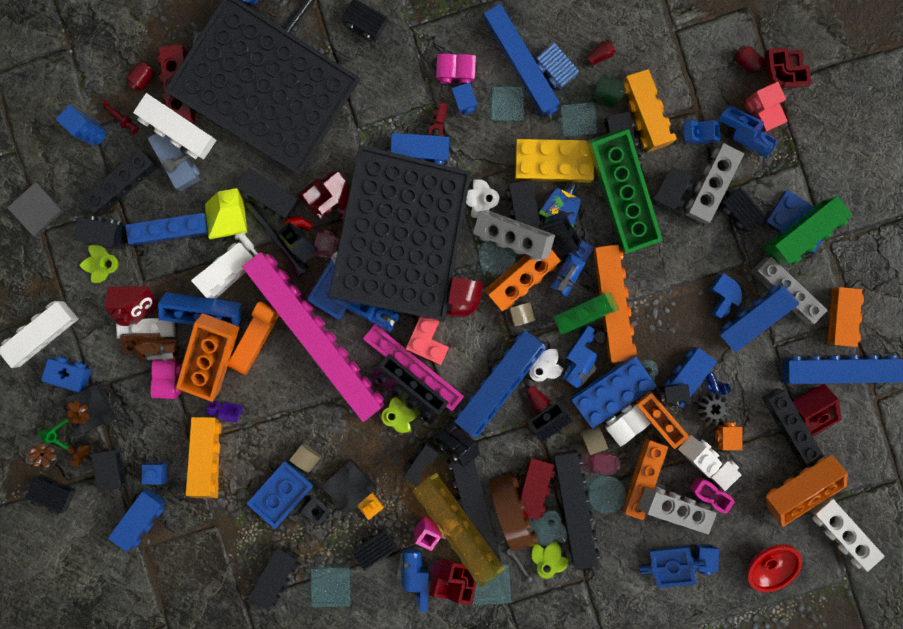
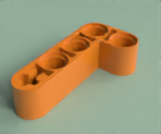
[228,301,279,375]

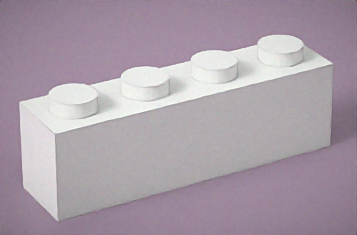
[133,93,217,159]
[0,301,78,368]

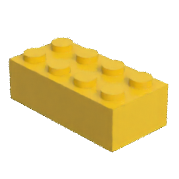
[515,139,594,183]

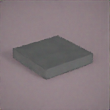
[7,182,63,237]

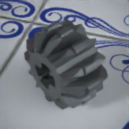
[697,392,730,425]

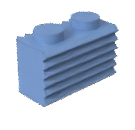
[535,43,579,90]

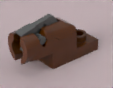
[120,333,180,361]

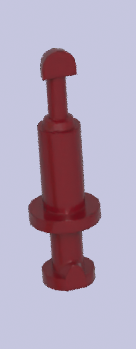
[103,101,139,134]

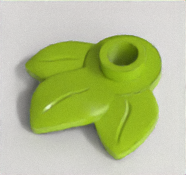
[80,245,118,283]
[381,397,418,433]
[532,541,569,579]

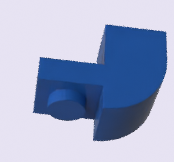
[682,120,721,145]
[708,273,742,318]

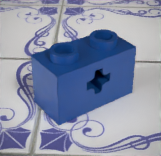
[41,356,92,392]

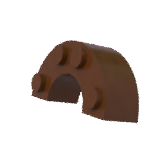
[490,472,539,552]

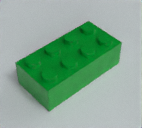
[763,196,852,266]

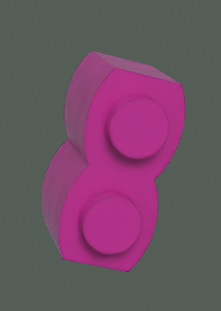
[436,54,476,85]
[151,359,182,399]
[689,477,735,513]

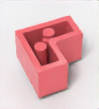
[745,82,788,132]
[406,317,449,365]

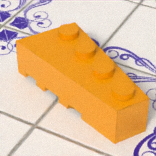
[622,69,677,153]
[186,417,221,498]

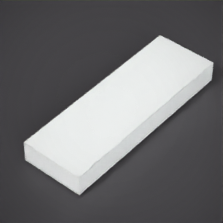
[116,318,176,339]

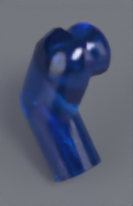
[706,372,731,395]

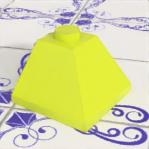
[205,188,247,240]

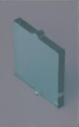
[492,85,524,123]
[560,102,597,137]

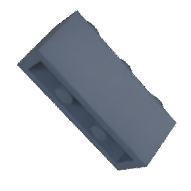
[148,133,201,191]

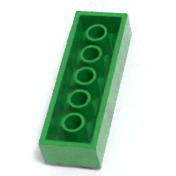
[587,128,663,254]

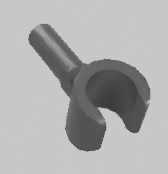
[162,154,190,172]

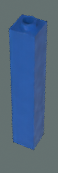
[483,3,560,116]

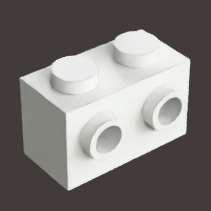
[678,435,722,478]

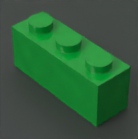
[554,292,619,335]

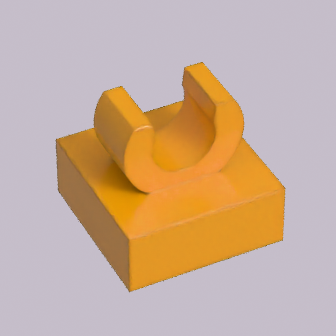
[357,492,384,520]

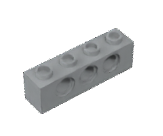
[685,143,744,225]
[473,210,555,261]
[751,257,827,324]
[637,486,717,535]

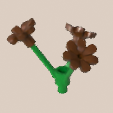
[27,401,90,468]

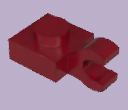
[428,102,448,136]

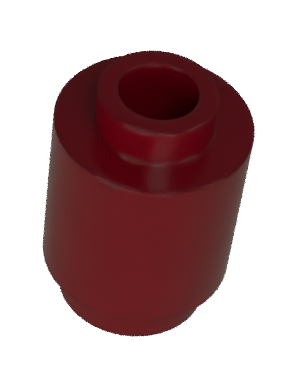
[735,45,764,74]
[125,61,154,91]

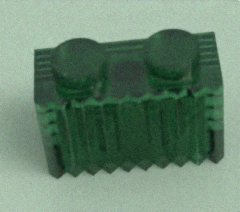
[590,74,625,108]

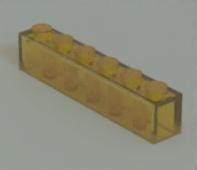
[412,473,505,587]

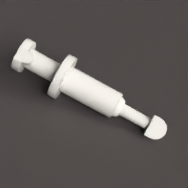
[234,233,259,256]

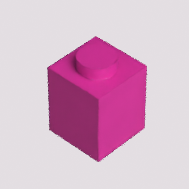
[414,516,442,551]

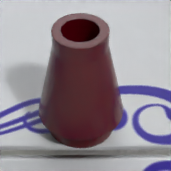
[586,40,616,66]
[526,385,551,413]

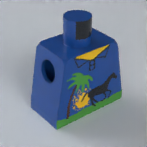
[539,181,581,227]

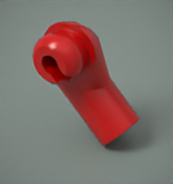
[284,216,314,232]

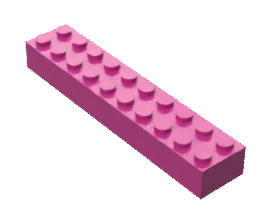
[242,252,384,422]

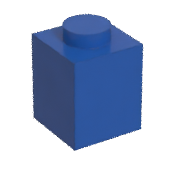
[452,82,477,115]
[142,462,168,485]
[694,544,719,575]

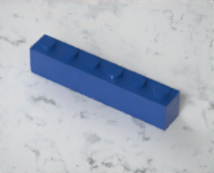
[455,330,547,438]
[783,355,903,384]

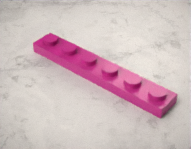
[363,324,464,411]

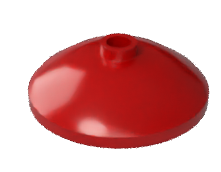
[747,545,802,592]

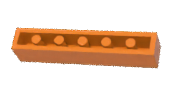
[593,244,637,363]

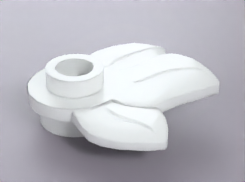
[466,180,500,218]
[529,349,563,382]

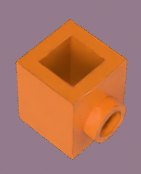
[715,422,742,450]

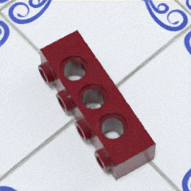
[157,44,196,125]

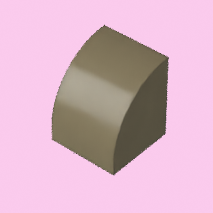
[509,302,535,327]
[580,425,608,455]
[290,443,322,472]

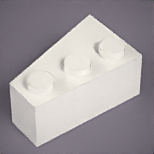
[191,242,255,299]

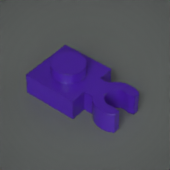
[206,401,243,423]

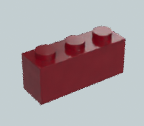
[519,456,556,521]

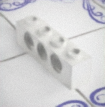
[809,498,885,572]

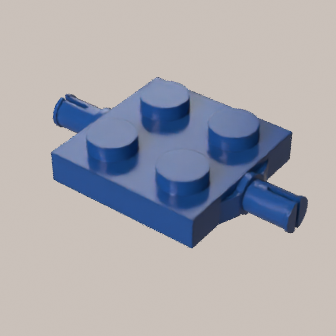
[640,545,707,588]

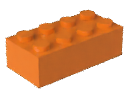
[176,313,239,402]
[766,455,848,527]

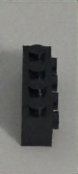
[371,354,449,425]

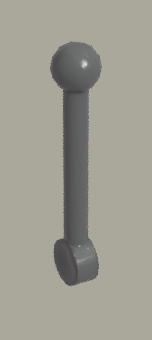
[507,547,533,582]

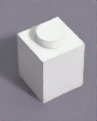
[710,459,741,491]

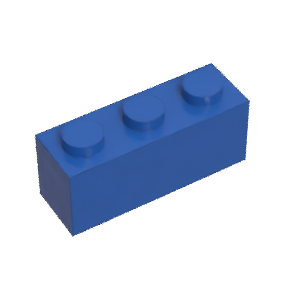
[56,105,108,146]
[390,133,450,165]
[662,347,717,408]
[108,489,166,552]

